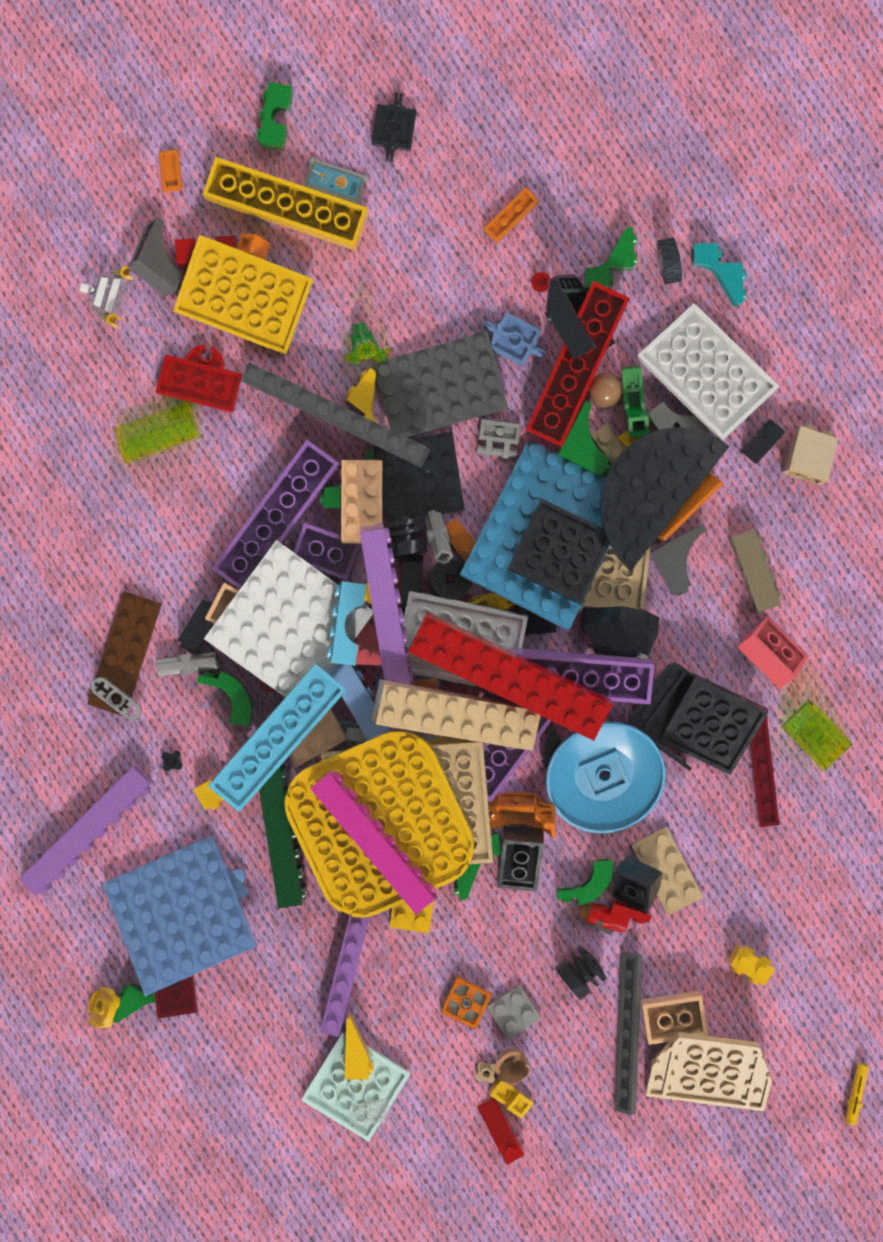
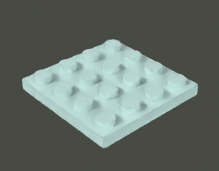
[301,1031,411,1142]

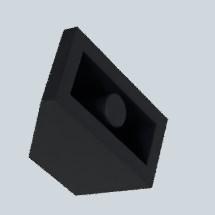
[741,419,786,464]
[541,725,562,770]

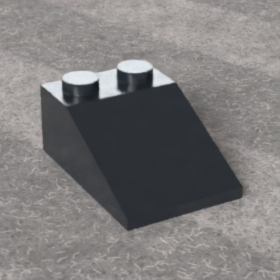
[498,825,544,891]

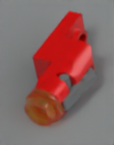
[578,899,652,935]

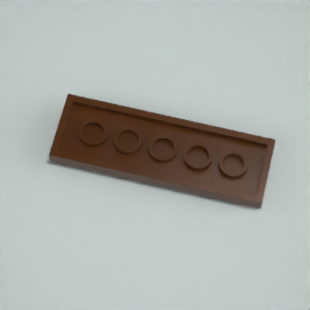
[87,591,163,716]

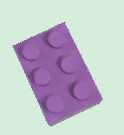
[294,523,362,581]

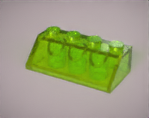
[115,402,203,465]

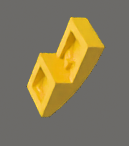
[488,1077,534,1119]

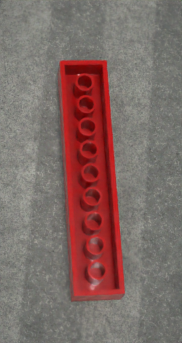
[408,611,613,741]

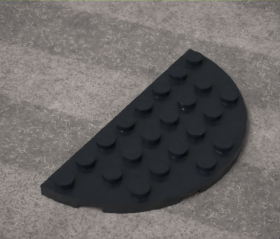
[600,427,730,571]

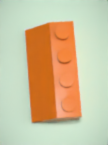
[657,472,723,542]

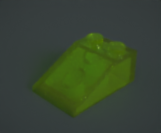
[780,700,853,772]

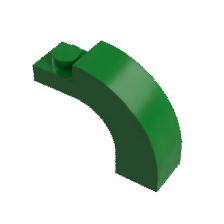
[621,365,649,437]
[197,671,253,727]

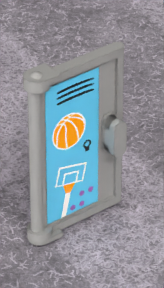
[303,157,368,204]

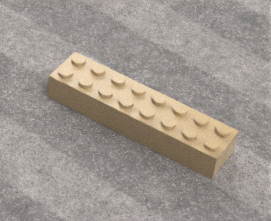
[371,679,540,751]

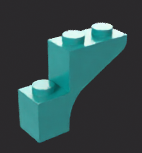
[692,243,746,306]

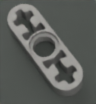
[91,677,142,720]

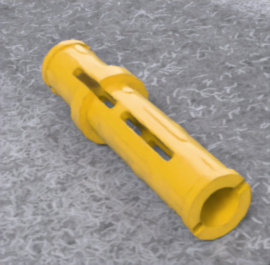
[844,1063,870,1125]

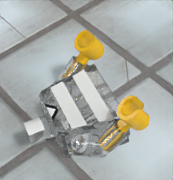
[80,266,133,328]

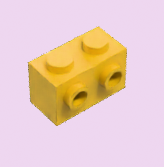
[727,944,775,986]

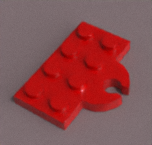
[155,345,243,414]

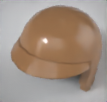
[588,373,622,408]
[495,1048,531,1085]

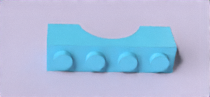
[327,581,366,666]

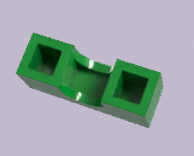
[256,82,294,150]

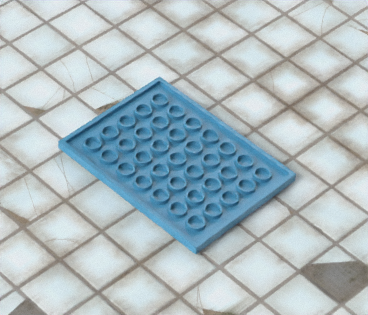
[459,439,610,630]

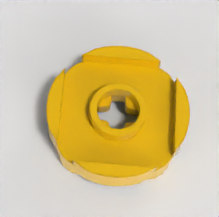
[88,987,120,1028]

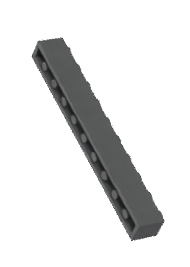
[240,363,430,468]

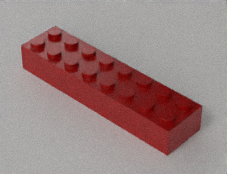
[525,281,630,447]

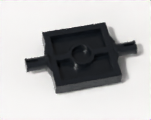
[371,92,417,162]

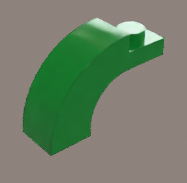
[556,858,613,905]

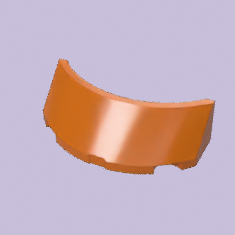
[488,792,556,838]

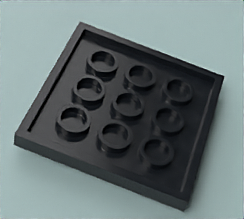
[374,432,465,523]
[507,498,610,605]
[659,674,769,775]

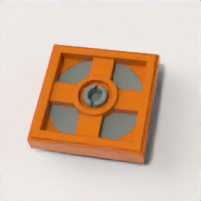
[440,975,493,1030]

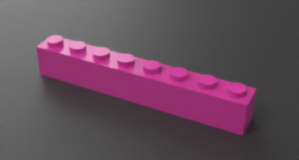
[310,770,437,915]

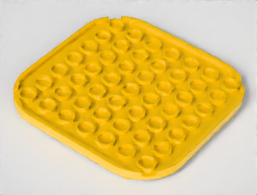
[285,730,474,917]

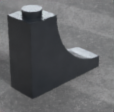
[178,599,214,652]

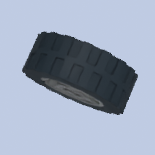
[657,237,682,285]

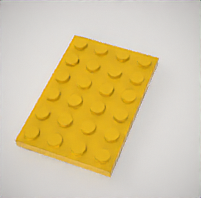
[173,235,314,355]

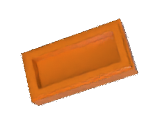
[158,150,183,192]

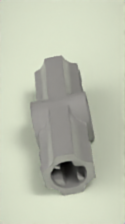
[424,510,453,564]
[156,652,218,677]

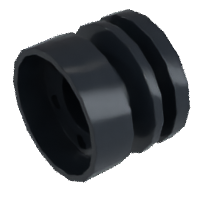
[384,517,428,558]
[428,558,472,600]
[555,945,607,1000]

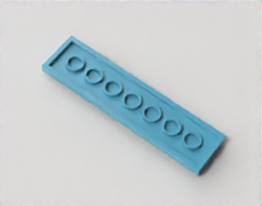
[208,663,346,812]

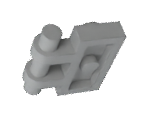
[477,419,521,459]

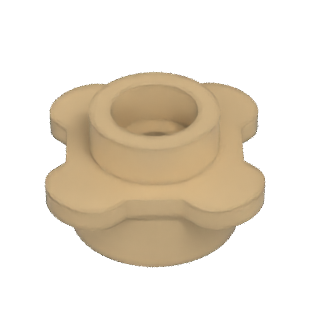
[476,1062,495,1083]

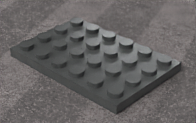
[373,331,509,438]

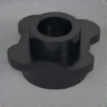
[161,750,183,771]

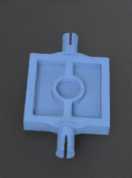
[483,312,547,367]

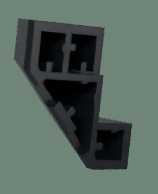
[581,606,660,659]

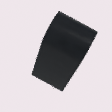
[401,554,423,612]

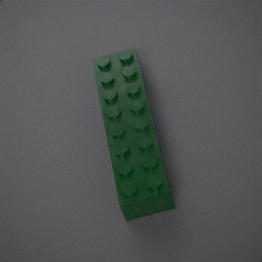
[259,763,308,909]

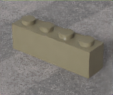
[729,529,782,613]

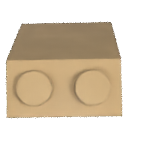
[782,424,838,485]

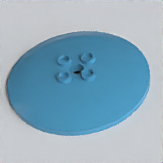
[546,721,666,833]

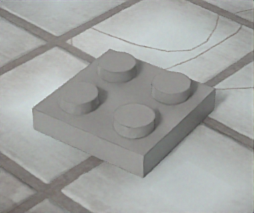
[487,984,541,1040]

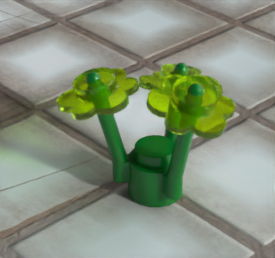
[344,322,391,365]

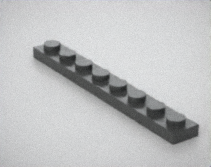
[615,952,642,1115]

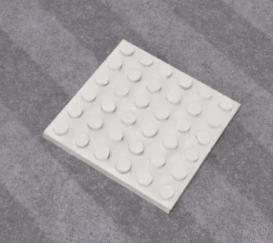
[204,540,373,697]

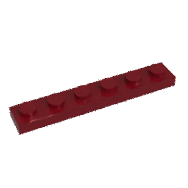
[749,706,780,827]

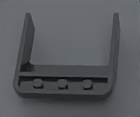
[545,274,616,360]
[628,663,695,771]

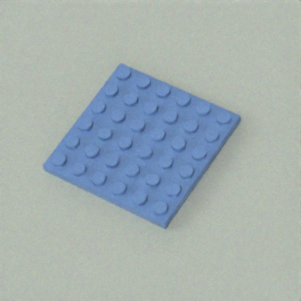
[102,835,258,996]

